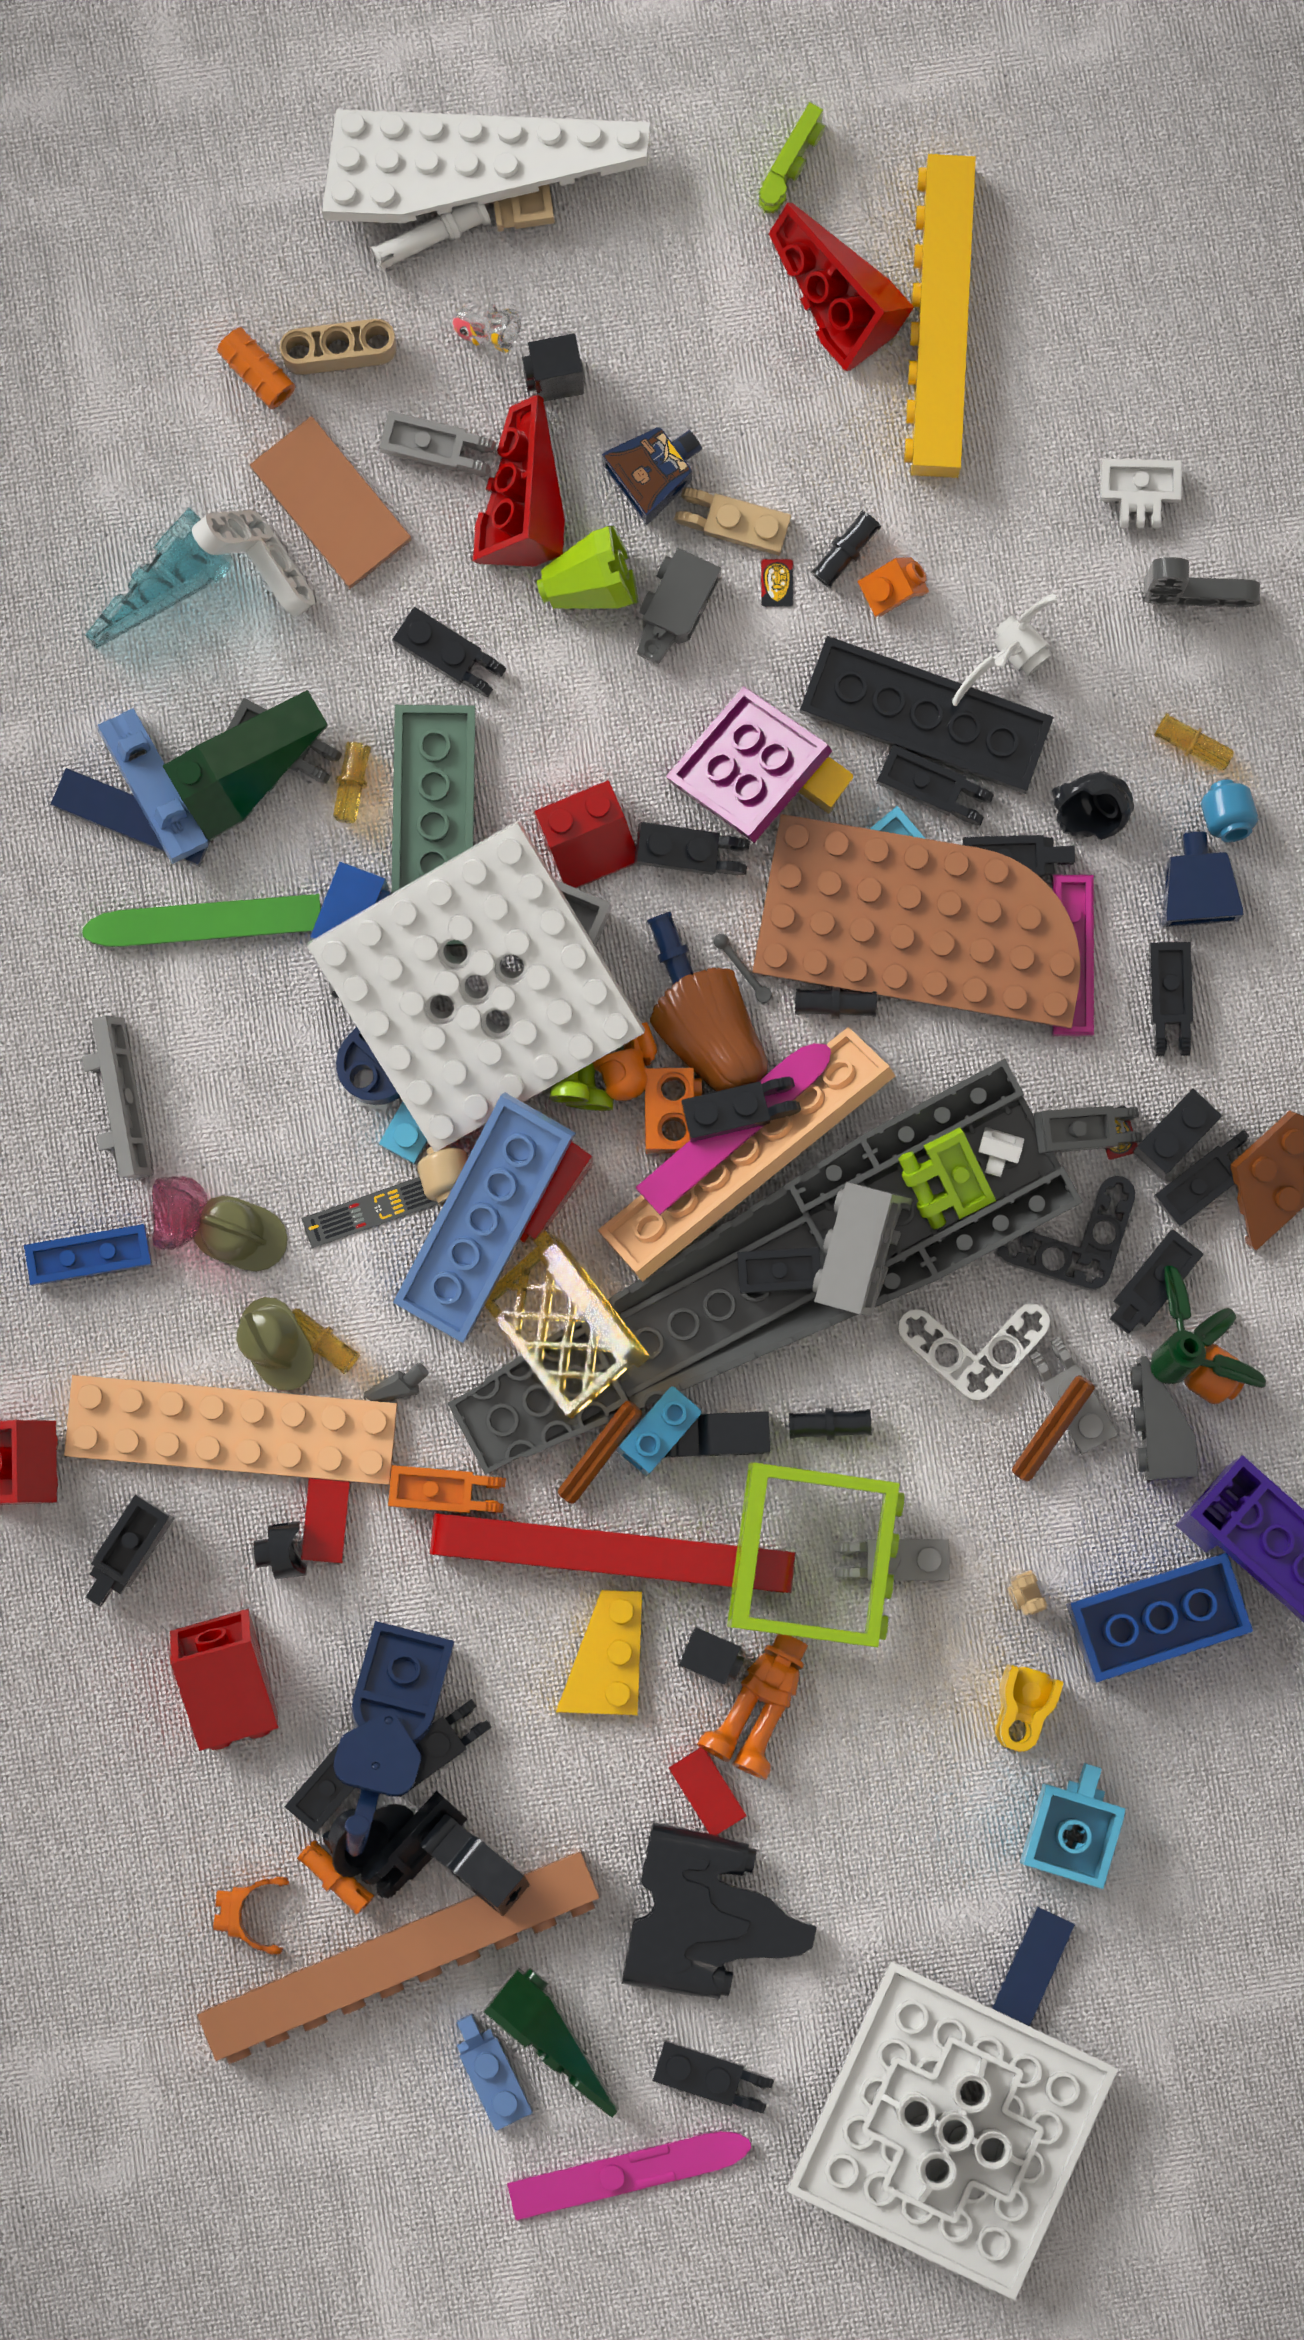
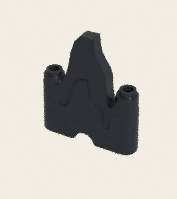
[621,1821,817,1999]

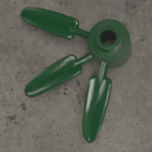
[1151,1265,1266,1388]

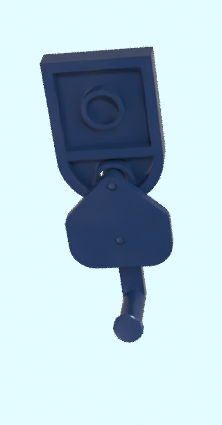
[334,1621,454,1857]

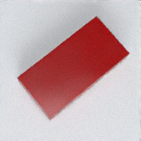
[301,1478,351,1564]
[668,1747,747,1835]

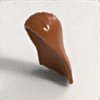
[650,968,768,1092]

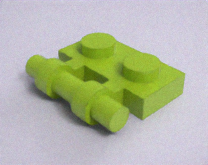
[899,1127,996,1229]

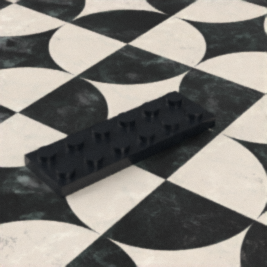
[799,636,1054,794]

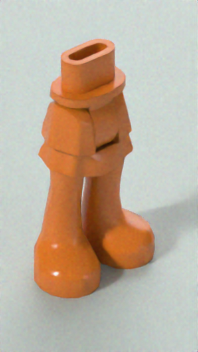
[697,1634,808,1780]

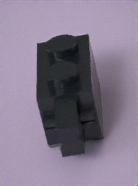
[85,1495,175,1607]

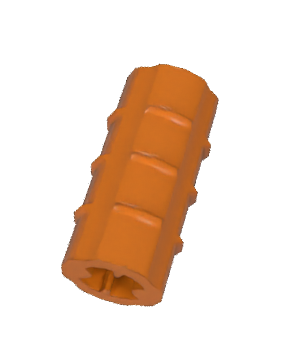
[216,327,296,410]

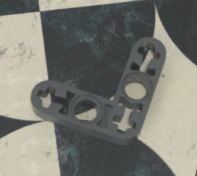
[1144,557,1260,607]

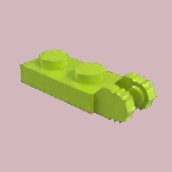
[759,102,826,214]

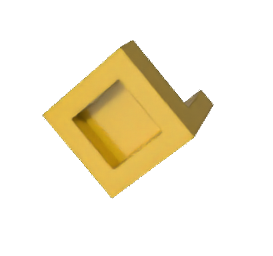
[799,756,853,814]

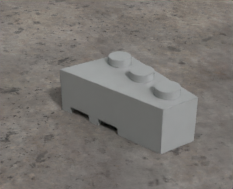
[813,1182,914,1316]

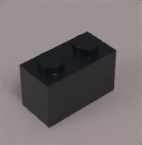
[522,333,584,402]
[1132,1088,1222,1179]
[679,1627,745,1685]

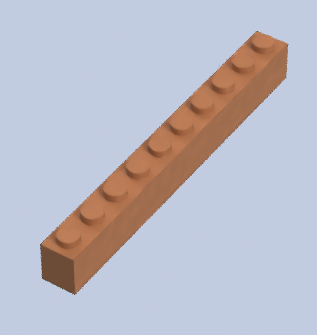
[197,1850,600,2064]

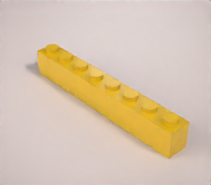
[904,154,976,478]

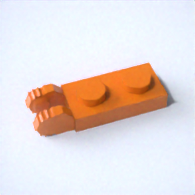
[388,1465,506,1513]

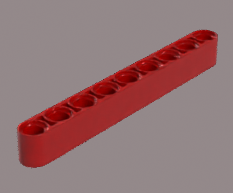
[429,1513,796,1593]

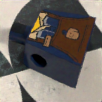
[602,427,702,525]

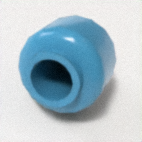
[1201,779,1259,843]

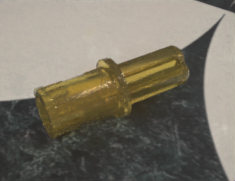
[1154,713,1234,771]
[333,742,371,824]
[292,1308,360,1374]

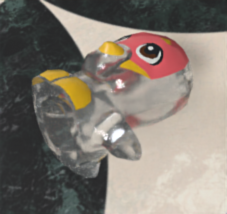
[453,303,521,353]

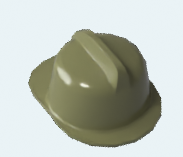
[192,1196,288,1272]
[236,1297,314,1391]

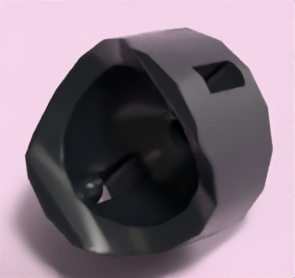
[253,1521,307,1579]

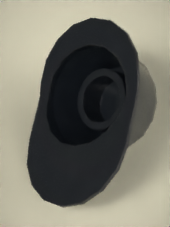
[322,1804,414,1877]

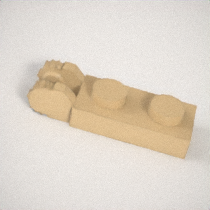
[674,487,791,556]
[1007,1570,1048,1616]

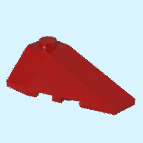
[768,203,914,371]
[473,394,565,567]

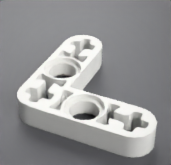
[192,510,315,616]
[897,1303,1050,1401]

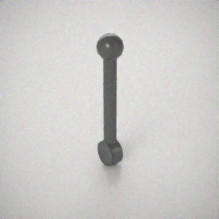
[713,933,772,1004]

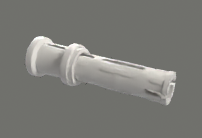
[371,201,491,271]

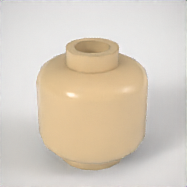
[417,1144,468,1206]

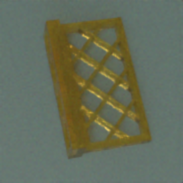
[485,1230,650,1419]

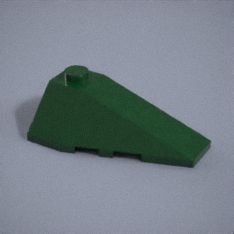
[163,690,329,841]
[484,1968,618,2118]

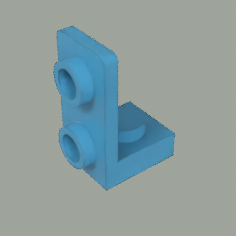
[616,1386,701,1477]

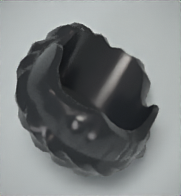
[1052,771,1134,840]

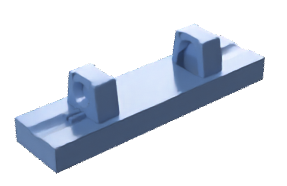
[97,708,208,864]

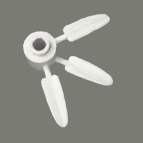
[952,594,1058,706]

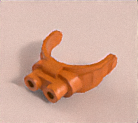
[213,1876,289,1955]

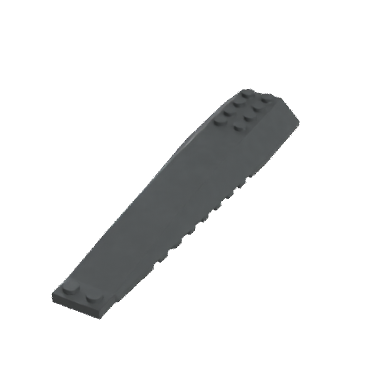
[448,1059,1083,1475]

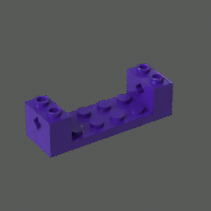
[1175,1455,1304,1623]

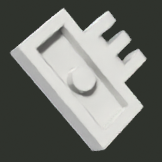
[1100,458,1182,529]

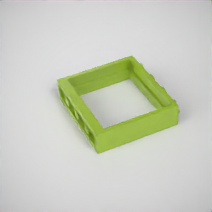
[727,1462,905,1648]

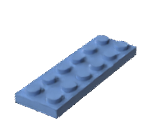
[393,1092,576,1343]

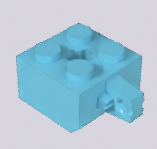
[1020,1763,1125,1889]

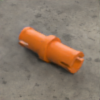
[297,1839,375,1915]

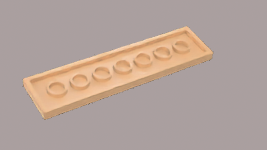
[598,1027,895,1282]
[64,1375,398,1485]

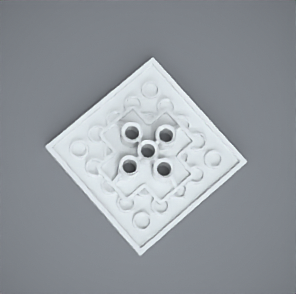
[307,820,645,1152]
[786,1961,1118,2301]

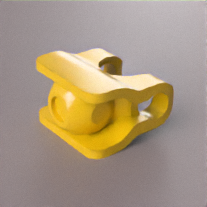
[995,1664,1064,1752]

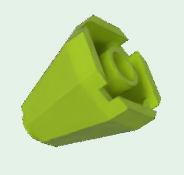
[537,526,639,609]

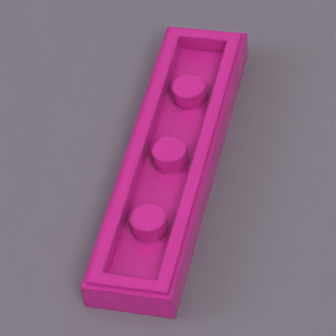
[1052,875,1094,1037]

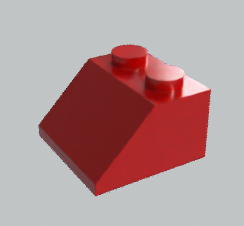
[534,780,636,889]
[0,1420,58,1505]

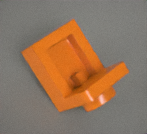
[858,557,929,617]

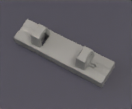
[82,1016,153,1179]

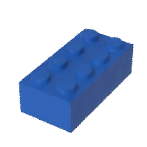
[1066,1553,1253,1683]

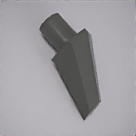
[364,1363,429,1402]

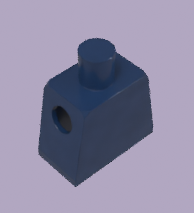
[1162,831,1244,927]

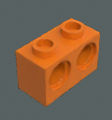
[645,1068,702,1154]

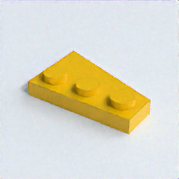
[556,1590,642,1715]

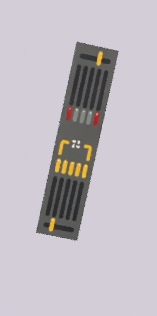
[301,1177,438,1248]

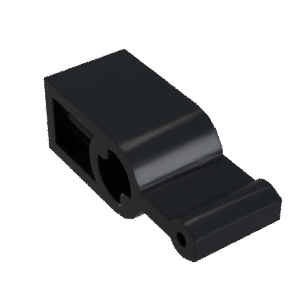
[664,1411,770,1458]
[419,1813,530,1916]

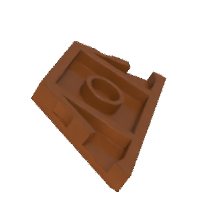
[1230,1110,1304,1251]

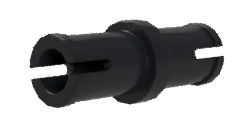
[811,510,882,588]
[795,987,877,1019]
[789,1408,872,1440]

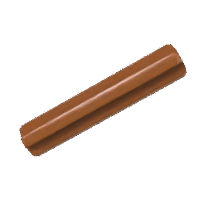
[1012,1375,1095,1482]
[558,1401,642,1504]

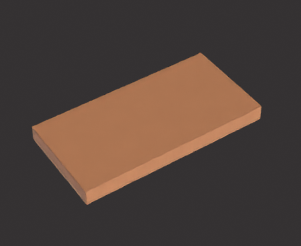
[249,416,412,589]

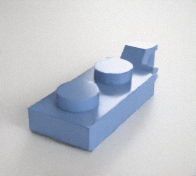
[457,2014,533,2131]

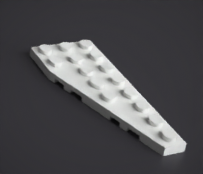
[322,109,651,223]

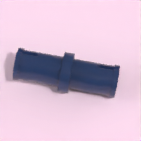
[647,911,694,984]

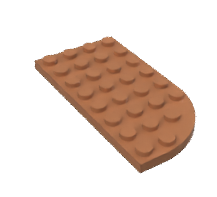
[752,814,1080,1029]

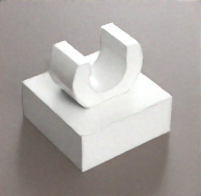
[978,1127,1024,1177]

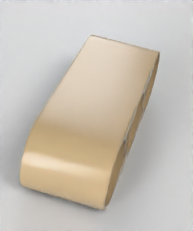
[280,319,397,375]

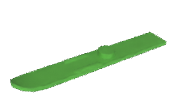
[82,894,321,947]

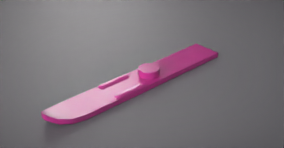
[635,1043,831,1215]
[507,2131,751,2220]

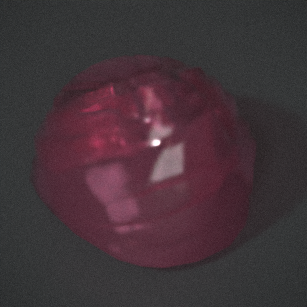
[152,1176,208,1250]

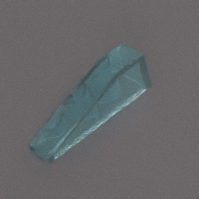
[85,508,232,649]

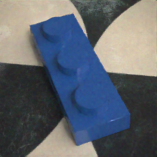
[24,1224,153,1286]

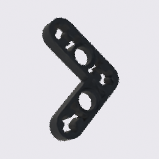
[996,1176,1136,1291]

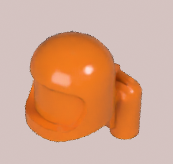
[593,1022,657,1101]

